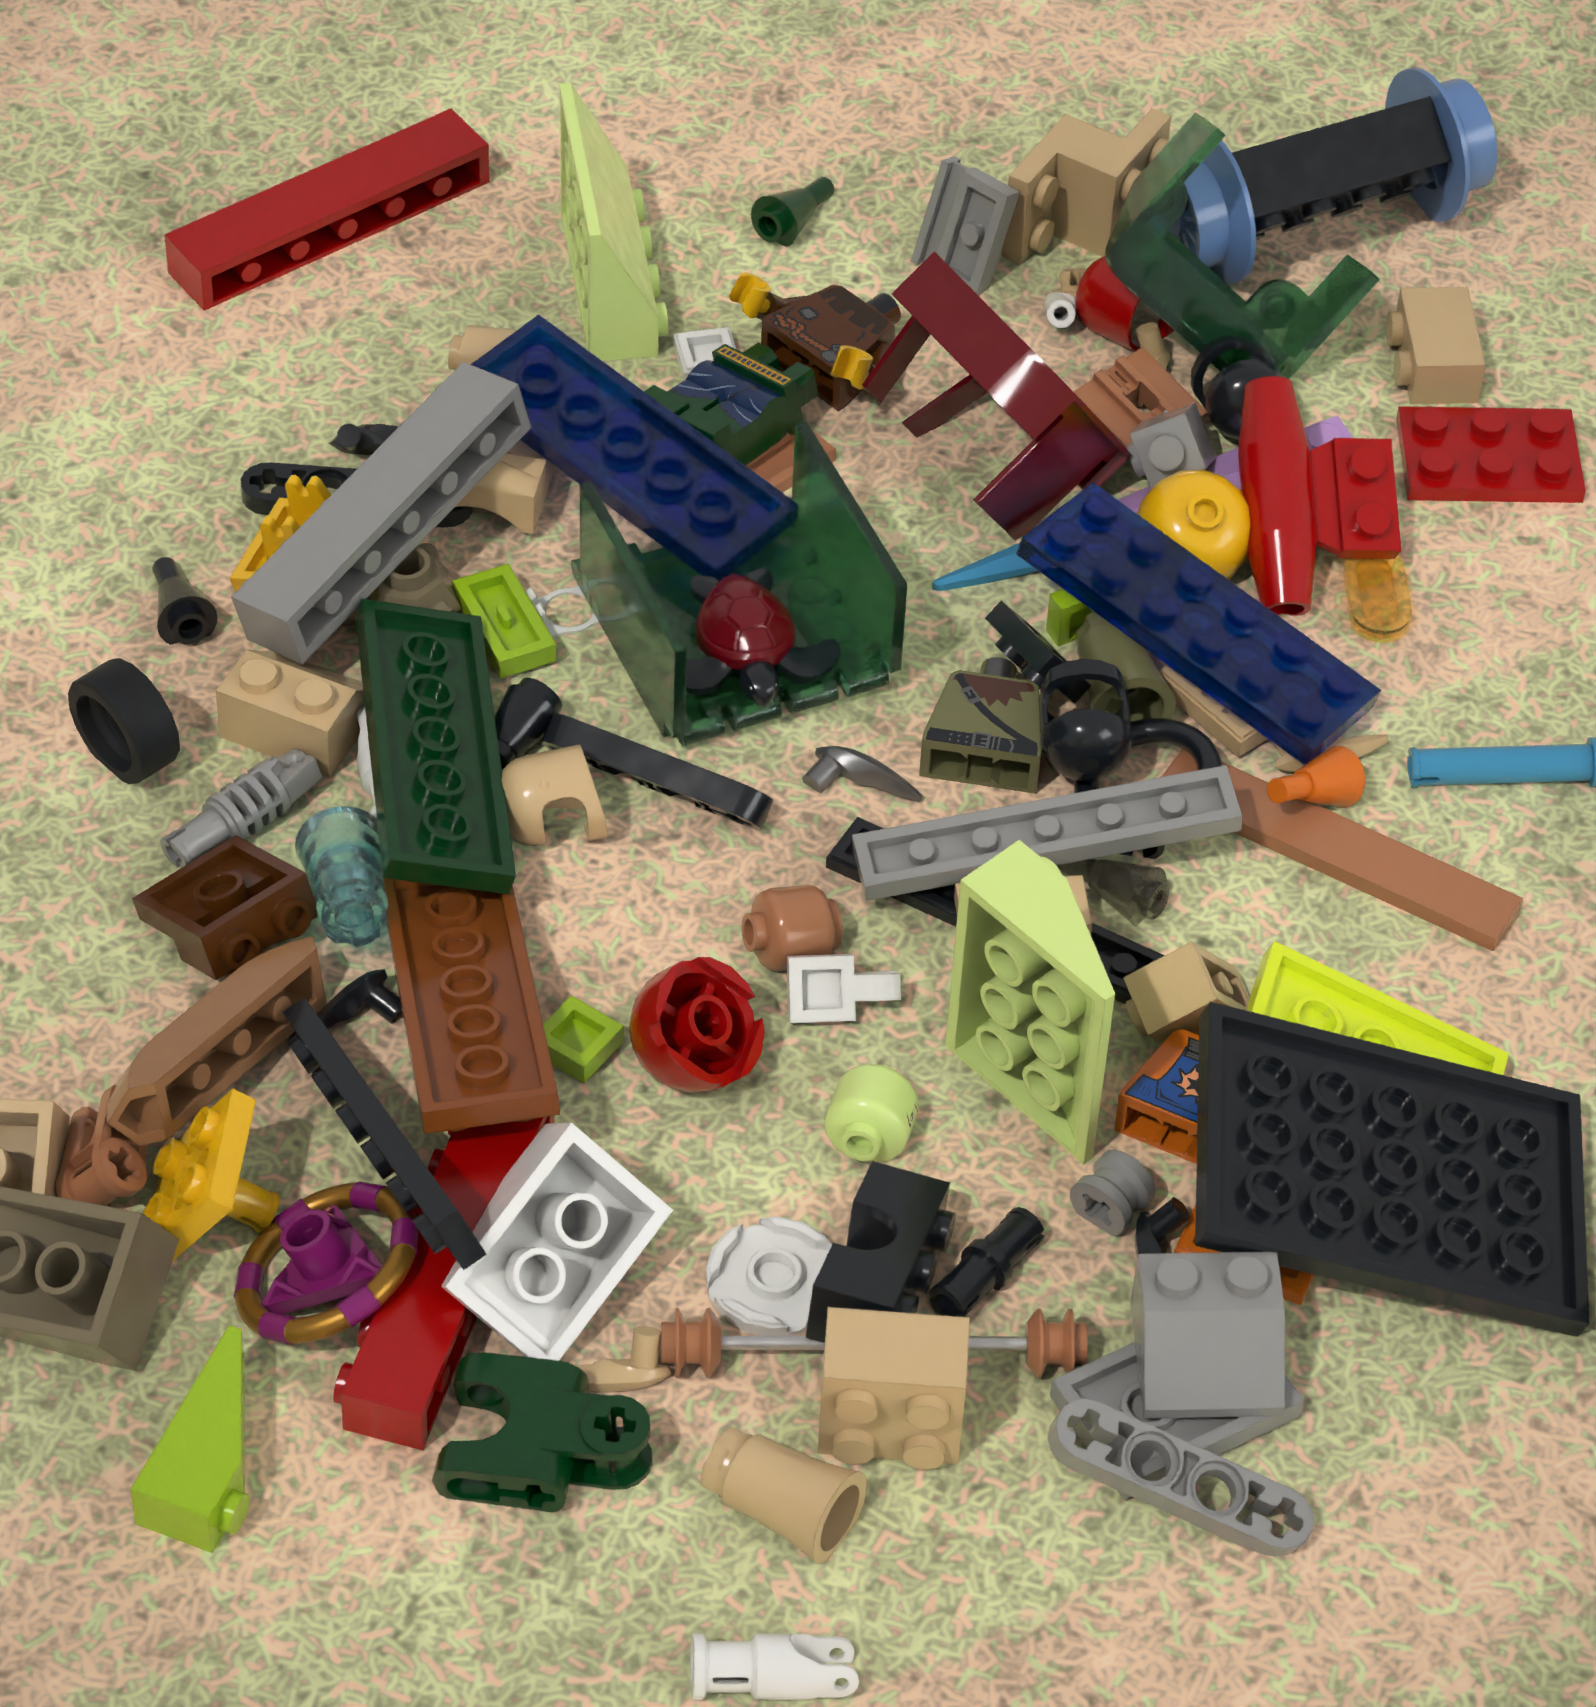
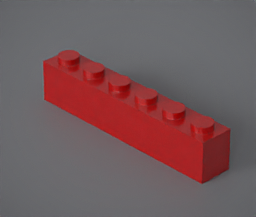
[164,108,490,311]
[333,1116,554,1451]

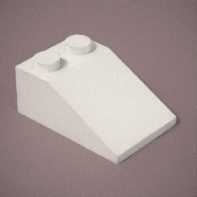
[441,1123,673,1360]

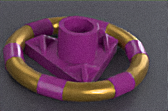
[234,1181,419,1345]

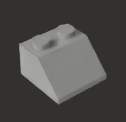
[1130,1252,1285,1418]

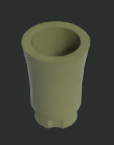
[1076,607,1176,722]

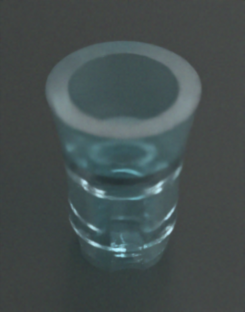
[295,806,388,947]

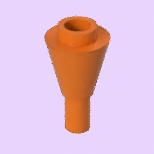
[1267,746,1365,808]

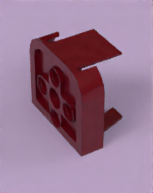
[862,251,1132,541]

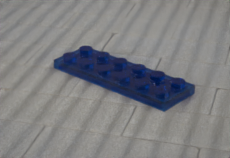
[470,314,799,581]
[1016,483,1381,765]

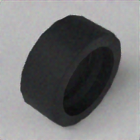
[68,658,180,784]

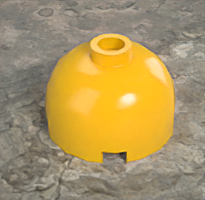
[1131,469,1251,591]

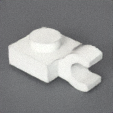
[786,954,901,1023]

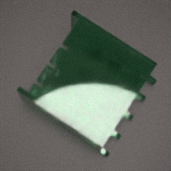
[571,421,907,746]

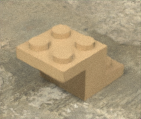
[1002,108,1173,265]

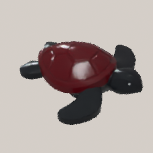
[660,568,841,708]

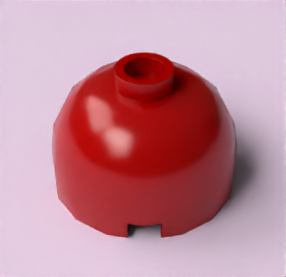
[629,957,765,1093]

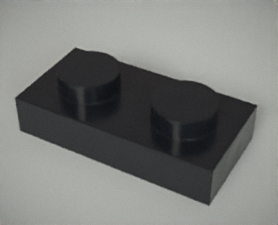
[985,600,1092,704]

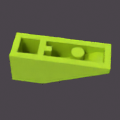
[130,1325,250,1553]

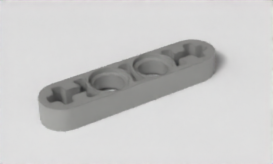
[1048,1398,1314,1557]

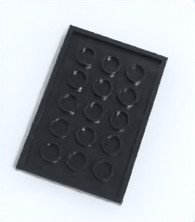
[1195,1002,1590,1337]

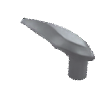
[802,746,923,802]

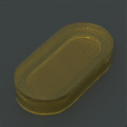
[1343,555,1412,643]

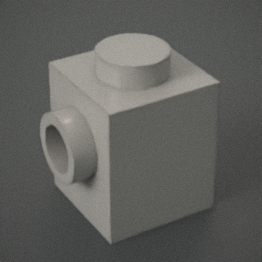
[1127,402,1216,489]

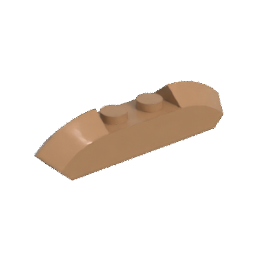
[106,936,327,1146]

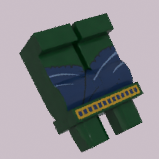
[636,342,818,483]

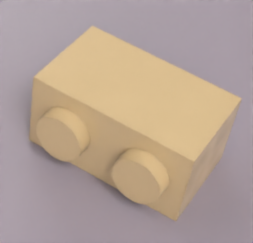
[1386,287,1486,404]

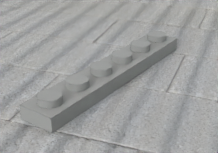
[852,765,1242,901]

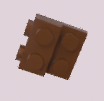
[132,835,320,980]

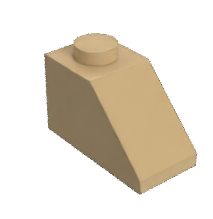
[1123,941,1250,1043]

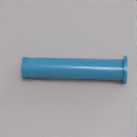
[1407,737,1596,788]

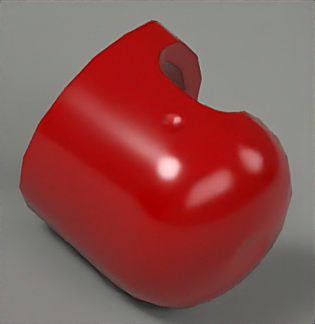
[1075,254,1186,352]

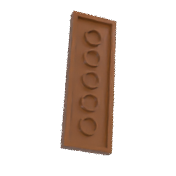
[379,875,560,1134]

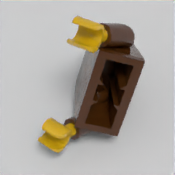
[728,272,901,412]

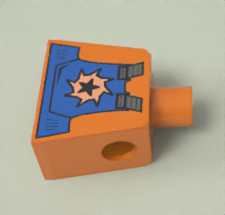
[1114,1029,1199,1164]

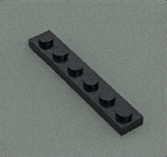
[283,997,487,1270]

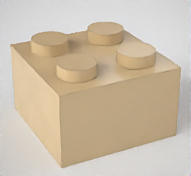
[817,1307,970,1470]

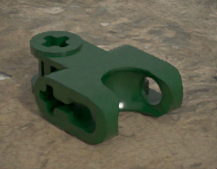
[432,1353,653,1513]

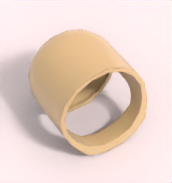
[502,744,608,846]

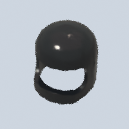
[1190,335,1283,440]
[1039,659,1132,782]

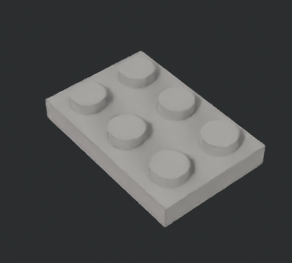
[1050,1342,1304,1500]

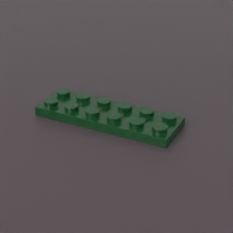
[355,598,516,894]

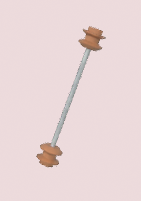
[661,1308,1088,1378]

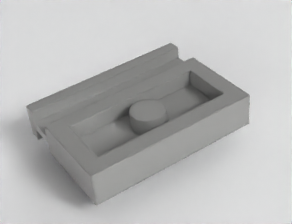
[911,156,1020,296]

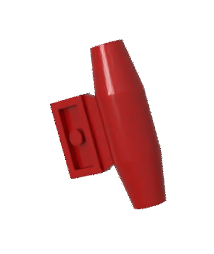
[1238,376,1401,616]

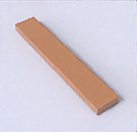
[1161,749,1523,951]

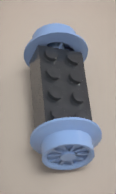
[1146,67,1497,284]

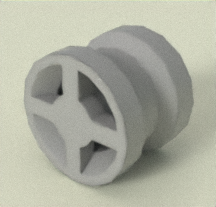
[1070,1150,1156,1236]

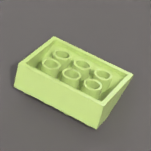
[559,83,668,362]
[945,840,1115,1165]

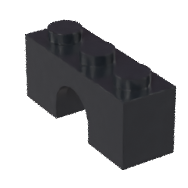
[805,1161,956,1343]

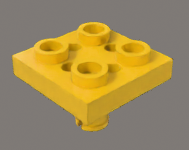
[143,1088,280,1262]

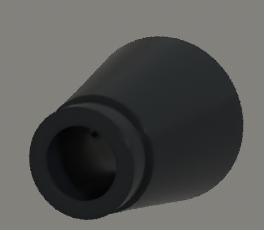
[494,677,562,769]

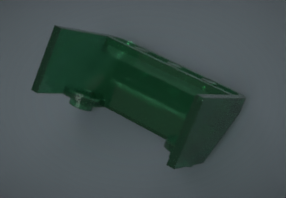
[1105,112,1380,379]

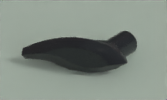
[329,424,398,455]
[289,969,402,1047]
[1135,1197,1190,1256]

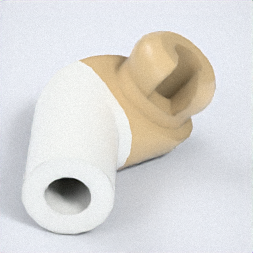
[1044,268,1086,328]

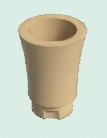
[701,1427,867,1564]

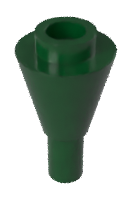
[751,177,834,247]

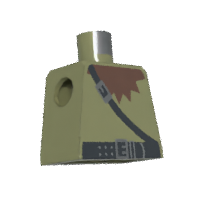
[919,657,1042,794]

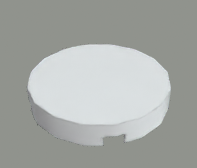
[705,1216,832,1336]

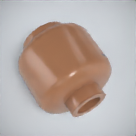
[741,885,843,972]

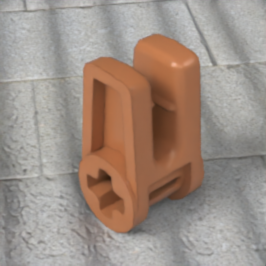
[55,1085,147,1207]

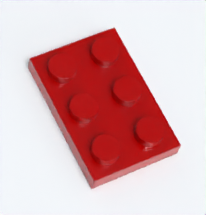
[1396,406,1586,503]

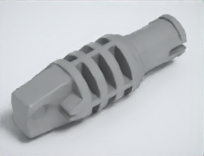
[160,749,322,869]

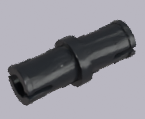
[929,1207,1044,1317]

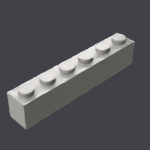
[231,362,532,665]

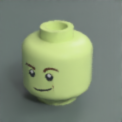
[824,1064,919,1162]

